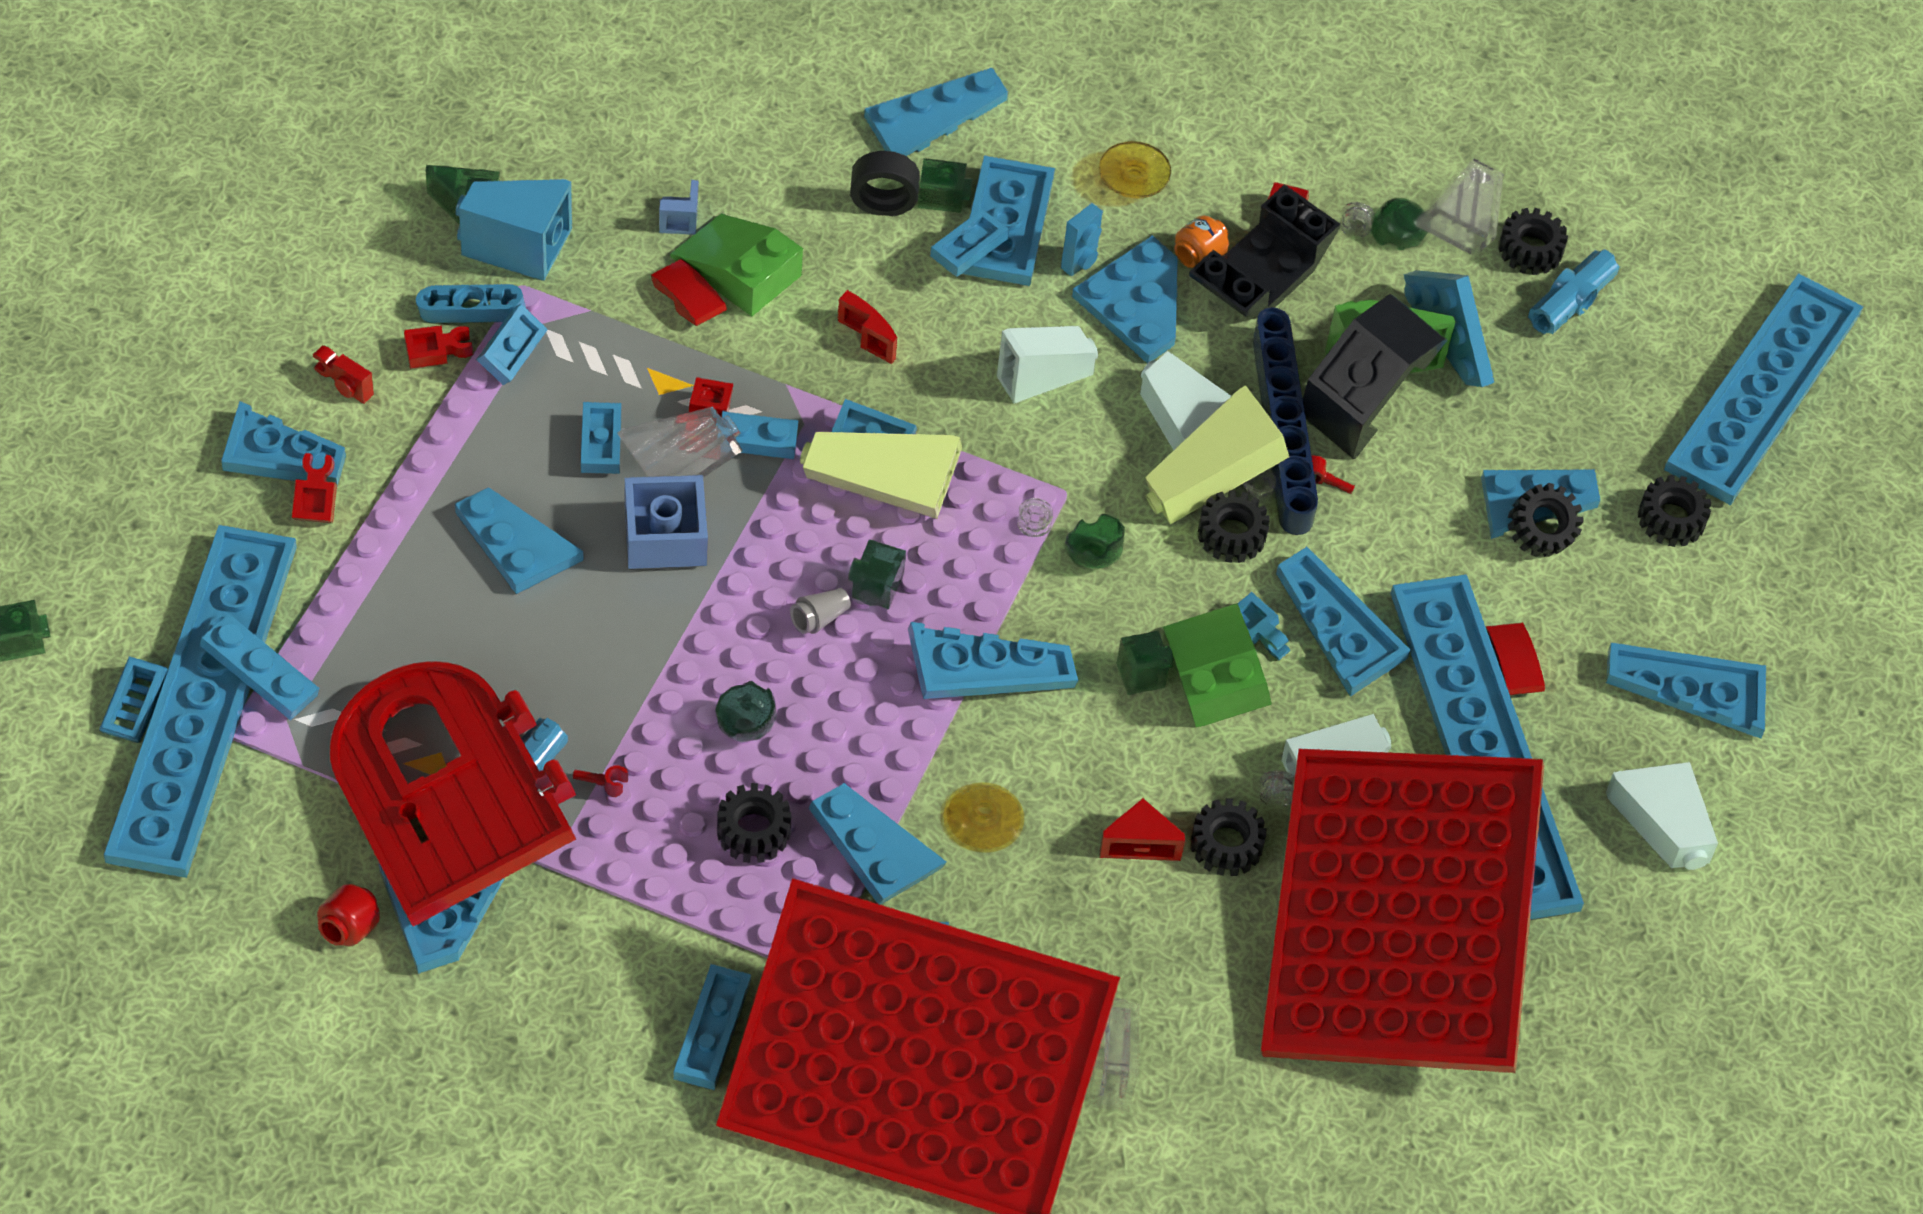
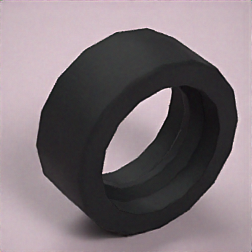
[850,151,920,216]

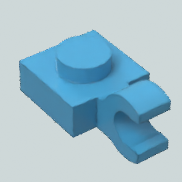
[1238,592,1290,661]

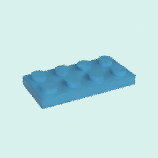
[962,156,1055,286]

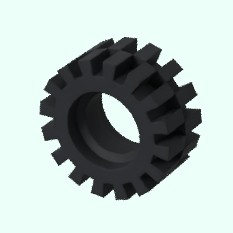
[1498,208,1568,275]
[1638,475,1712,547]
[1508,483,1584,557]
[1198,490,1270,563]
[717,783,791,863]
[1190,798,1267,876]

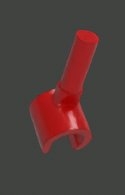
[1311,455,1355,494]
[572,765,628,797]

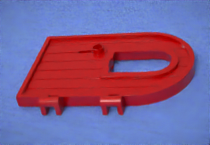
[330,661,576,927]

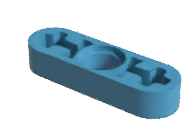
[416,284,526,323]

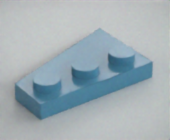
[221,401,346,487]
[1481,470,1600,539]
[455,487,584,594]
[808,783,947,905]

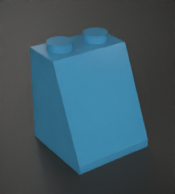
[455,179,572,281]

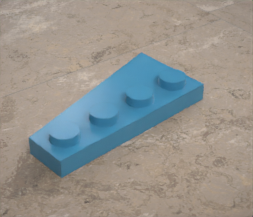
[864,68,1008,156]
[1276,547,1410,697]
[907,622,1078,699]
[1606,643,1766,739]

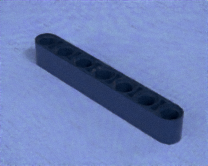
[1253,307,1318,535]

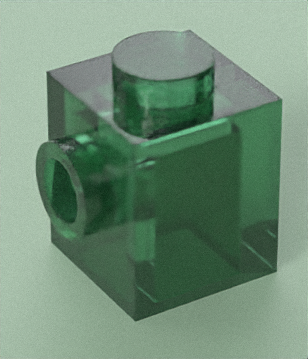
[918,158,972,213]
[848,539,906,609]
[0,600,51,662]
[1116,631,1173,695]

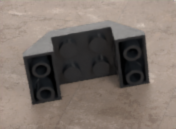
[1189,184,1341,317]
[1303,294,1447,459]

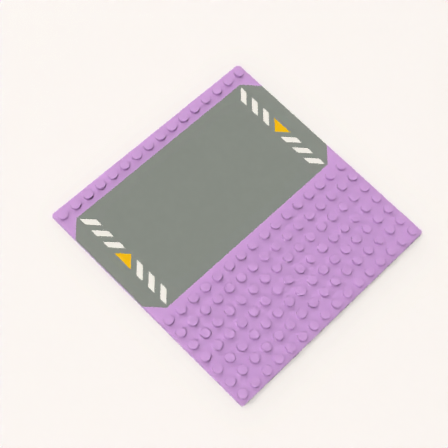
[233,285,1067,958]

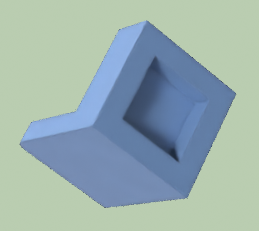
[659,180,699,235]

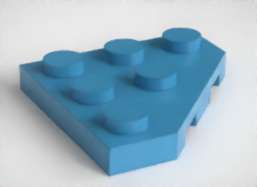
[1072,235,1178,364]
[1404,270,1495,387]
[378,863,506,974]

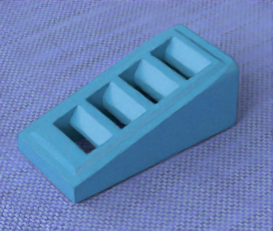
[99,656,168,743]

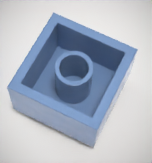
[624,475,708,569]

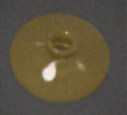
[1099,141,1171,198]
[943,782,1024,853]

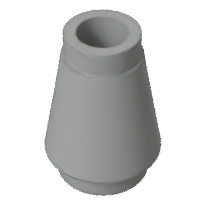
[790,588,851,634]

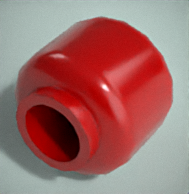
[317,884,380,947]

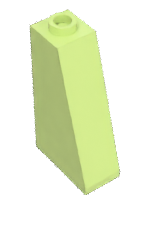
[1145,385,1289,525]
[800,432,962,519]

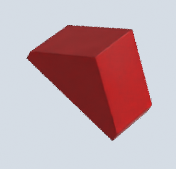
[1100,798,1185,861]

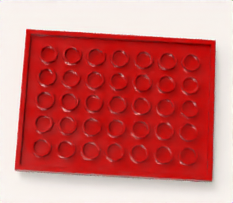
[1261,749,1544,1073]
[716,878,1121,1214]

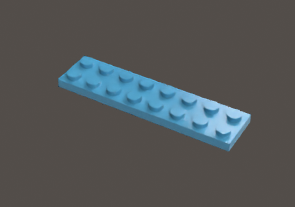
[1664,273,1863,505]

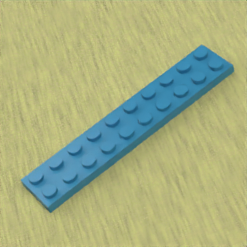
[104,525,297,878]
[1391,574,1584,920]

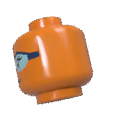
[1174,215,1229,268]

